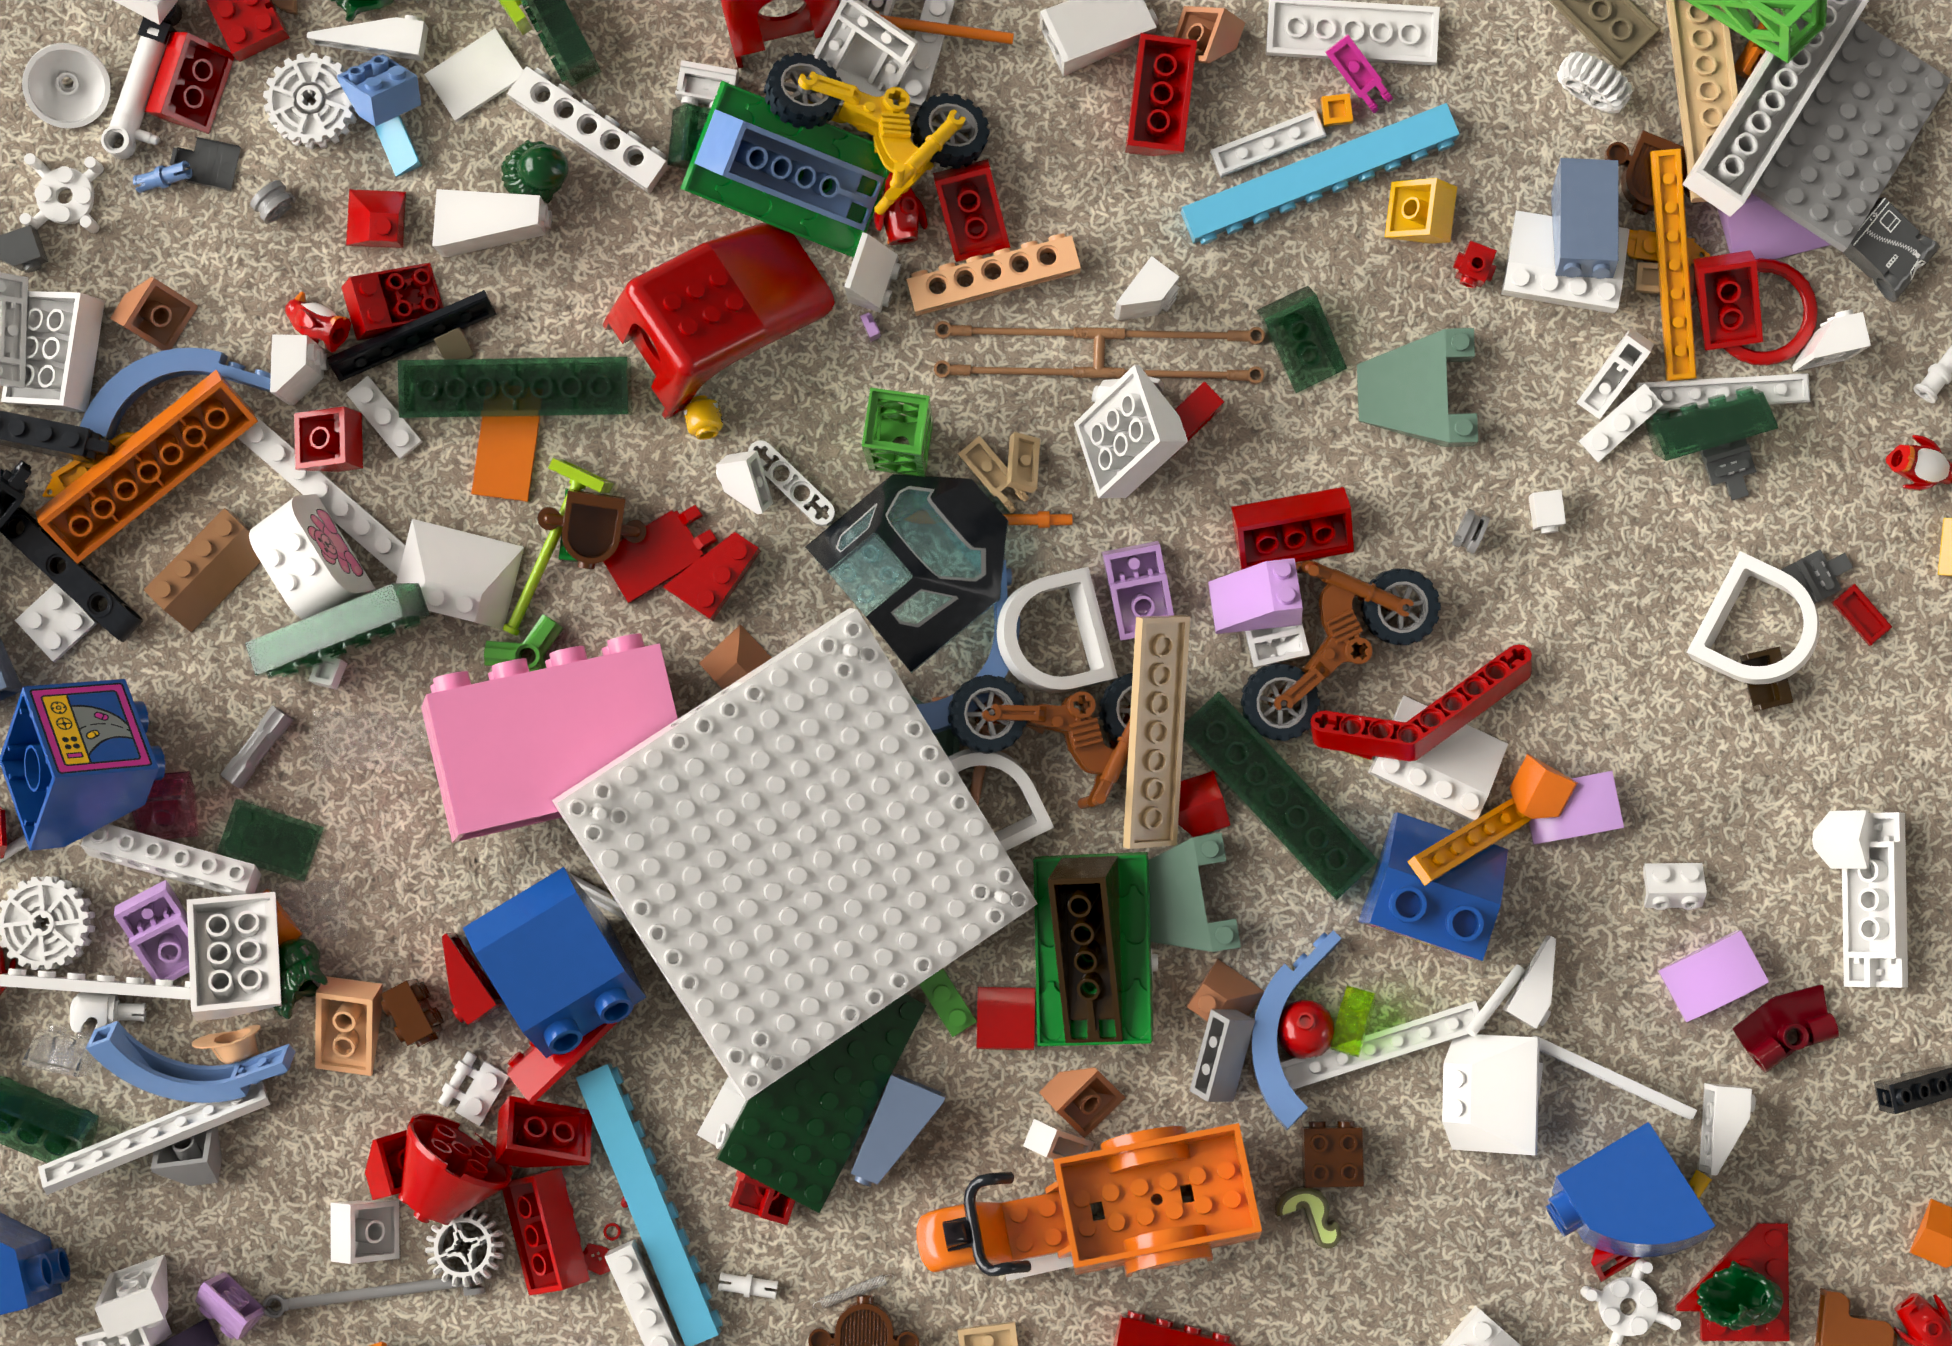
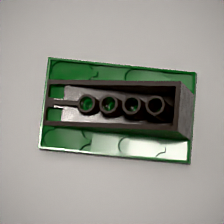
[1033,852,1154,1046]

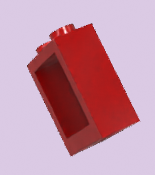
[1175,381,1224,454]

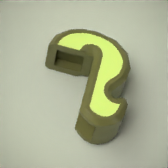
[1275,1186,1341,1249]

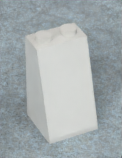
[1040,0,1159,77]
[432,189,552,257]

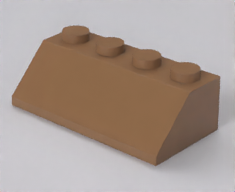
[144,508,261,632]

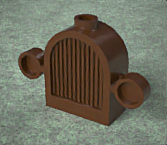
[1604,130,1691,215]
[537,489,647,569]
[808,1295,920,1346]

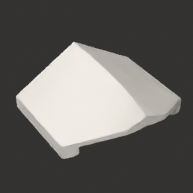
[1245,624,1310,668]
[1812,810,1870,869]

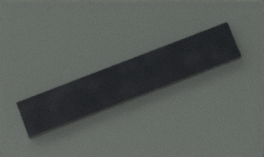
[327,290,497,382]

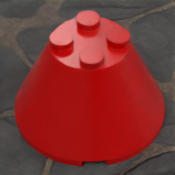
[398,1113,513,1225]

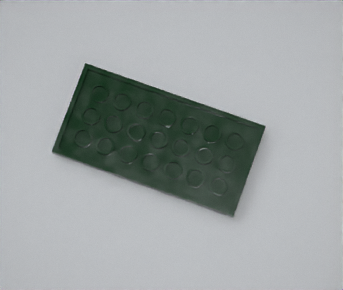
[715,994,927,1213]

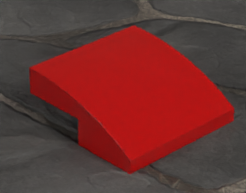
[976,987,1035,1050]

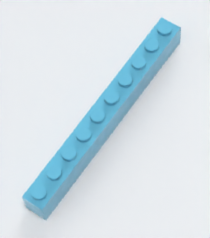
[1181,103,1459,245]
[576,1063,723,1346]

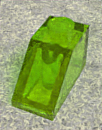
[1331,985,1375,1057]

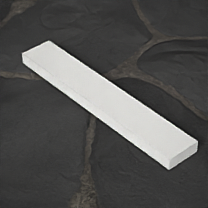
[1636,373,1810,411]
[1532,1035,1697,1120]

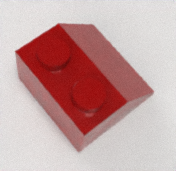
[294,406,363,472]

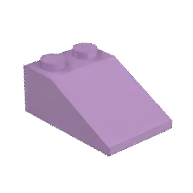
[1208,558,1303,634]
[195,1272,265,1340]

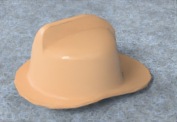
[192,1025,261,1064]

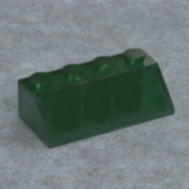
[1645,386,1778,461]
[0,1075,99,1163]

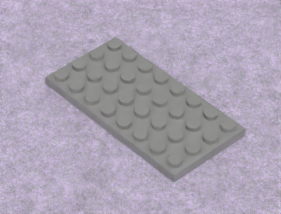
[1751,19,1952,252]

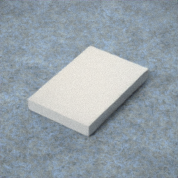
[424,28,523,123]

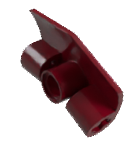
[1732,984,1839,1073]

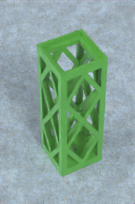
[1685,0,1827,63]
[862,387,933,477]

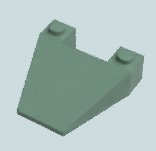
[1357,328,1478,447]
[1148,833,1241,952]

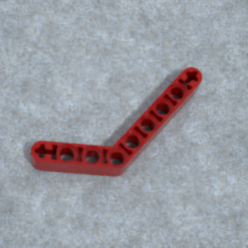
[1311,644,1532,761]

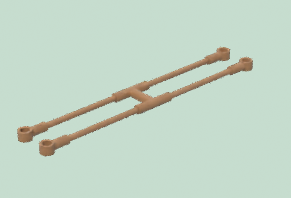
[934,321,1265,385]

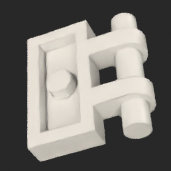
[438,1051,509,1126]

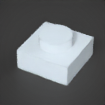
[308,654,347,690]

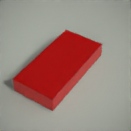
[1831,584,1892,646]

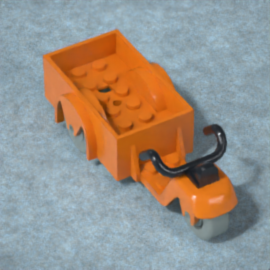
[916,1123,1262,1277]

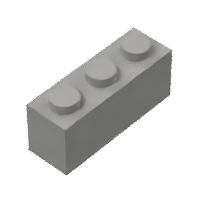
[1190,1009,1255,1102]

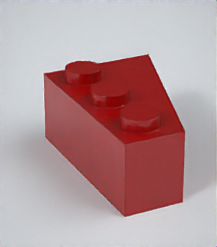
[663,532,761,622]

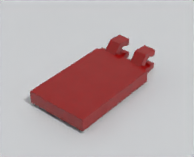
[603,505,718,603]

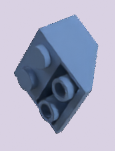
[337,54,421,127]

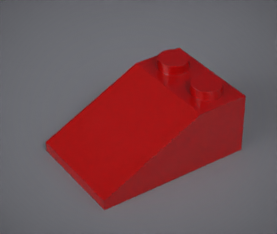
[933,159,1011,262]
[1693,250,1763,351]
[441,932,504,1025]
[495,1096,592,1168]

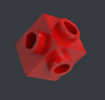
[1453,240,1497,289]

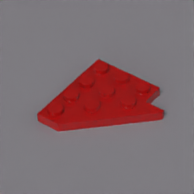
[1675,1223,1790,1341]

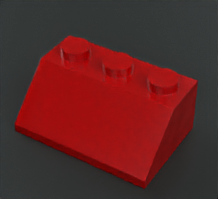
[144,32,235,134]

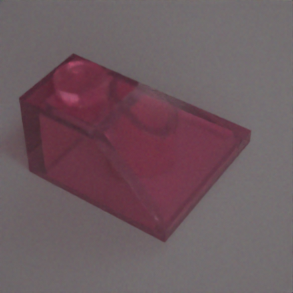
[132,771,199,839]

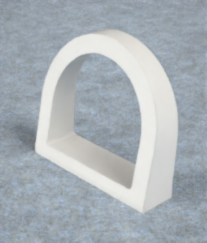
[1687,551,1820,684]
[997,567,1118,693]
[948,749,1054,851]

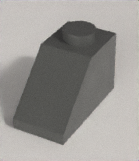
[0,225,48,273]

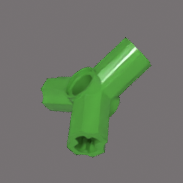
[484,614,564,672]

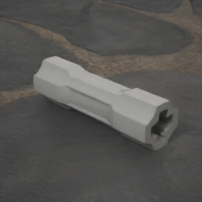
[220,705,293,789]

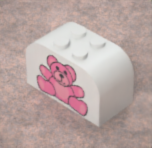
[249,494,376,624]

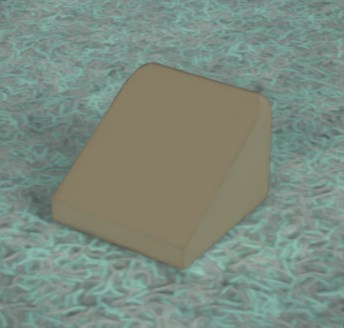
[434,327,475,367]

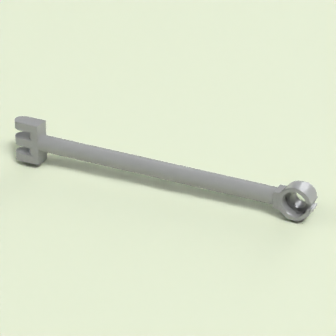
[263,1264,485,1318]

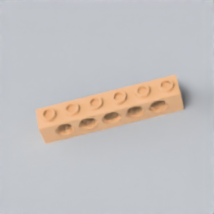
[906,233,1081,316]

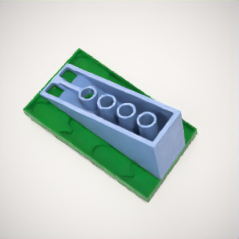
[680,80,890,258]

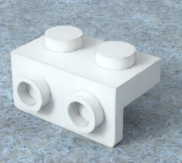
[1643,863,1707,910]

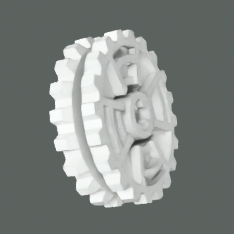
[263,53,357,149]
[0,876,95,970]

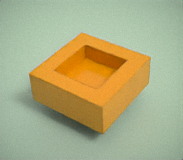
[1320,93,1353,127]

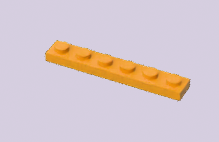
[1407,798,1531,886]

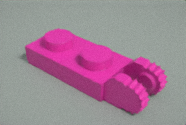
[1325,34,1393,114]

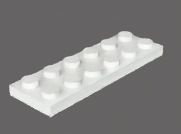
[1266,0,1440,66]

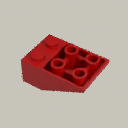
[341,263,444,341]

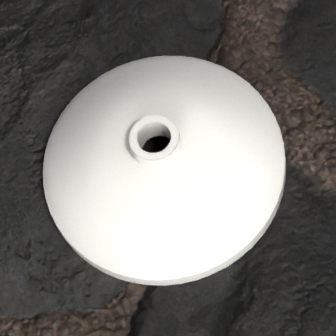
[22,43,111,128]

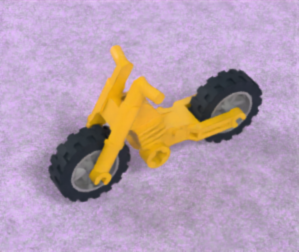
[764,53,990,215]

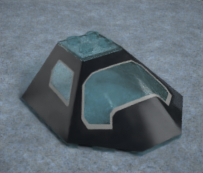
[805,474,1008,674]

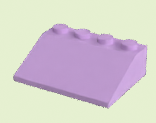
[1717,193,1831,259]

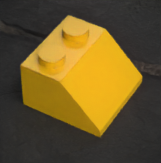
[1385,178,1457,244]

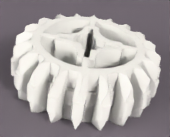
[1557,51,1633,114]
[425,1208,505,1287]

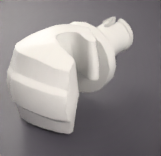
[70,992,147,1032]

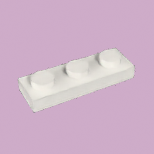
[346,376,423,460]
[1579,383,1664,462]

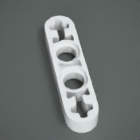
[748,440,835,526]

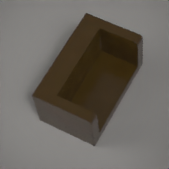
[1740,646,1793,712]

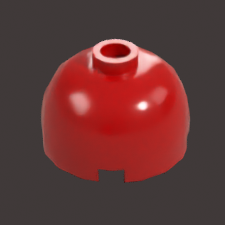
[1277,1000,1334,1059]

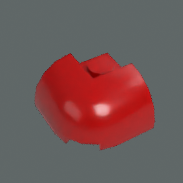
[729,1170,795,1225]

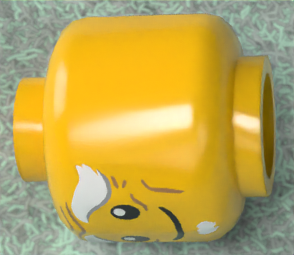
[683,395,723,440]

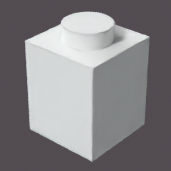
[1529,490,1566,534]

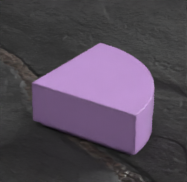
[860,312,881,342]

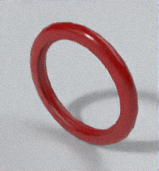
[1723,258,1818,366]

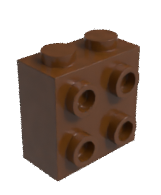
[381,979,444,1048]
[1301,1120,1364,1188]

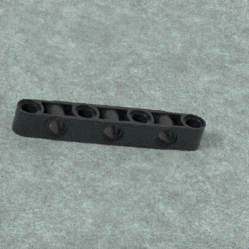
[0,506,143,642]

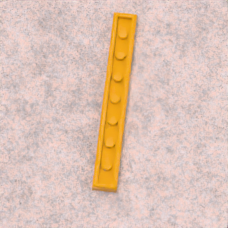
[1650,149,1697,381]

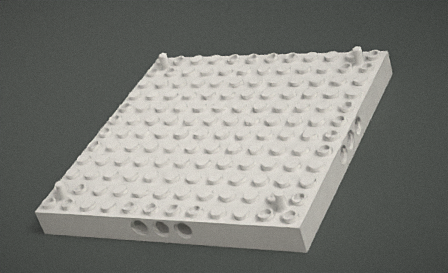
[552,608,1038,1101]

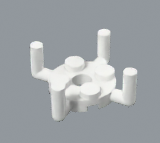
[20,153,104,233]
[1580,1259,1681,1346]

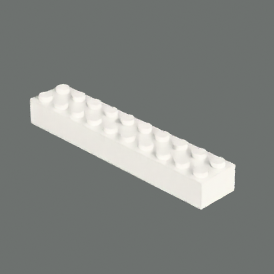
[1682,0,1869,217]

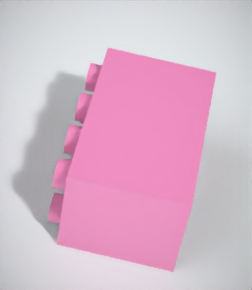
[421,633,678,843]

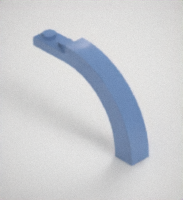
[80,347,271,439]
[916,560,1020,734]
[1251,930,1342,1131]
[86,1021,295,1103]

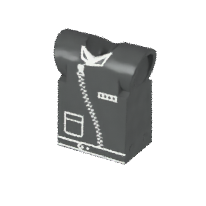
[1839,197,1940,302]

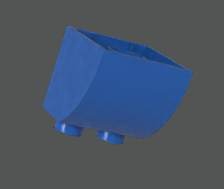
[1545,1122,1715,1258]

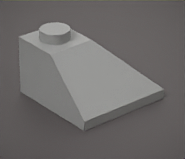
[151,1126,222,1186]

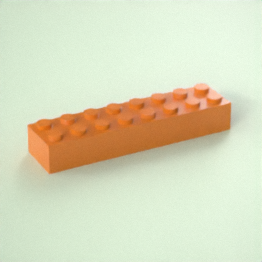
[36,369,258,564]

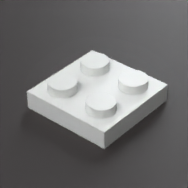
[15,583,98,662]

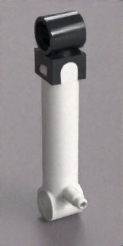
[101,3,182,159]

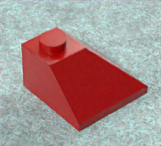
[346,189,406,248]
[365,1130,407,1200]

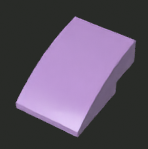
[1102,541,1174,641]
[1529,771,1624,845]
[114,880,190,983]
[1658,930,1769,1022]

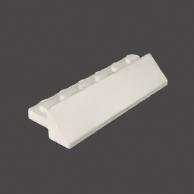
[1842,813,1908,988]

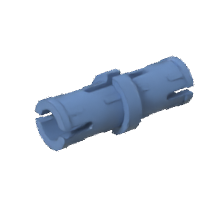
[133,161,192,193]

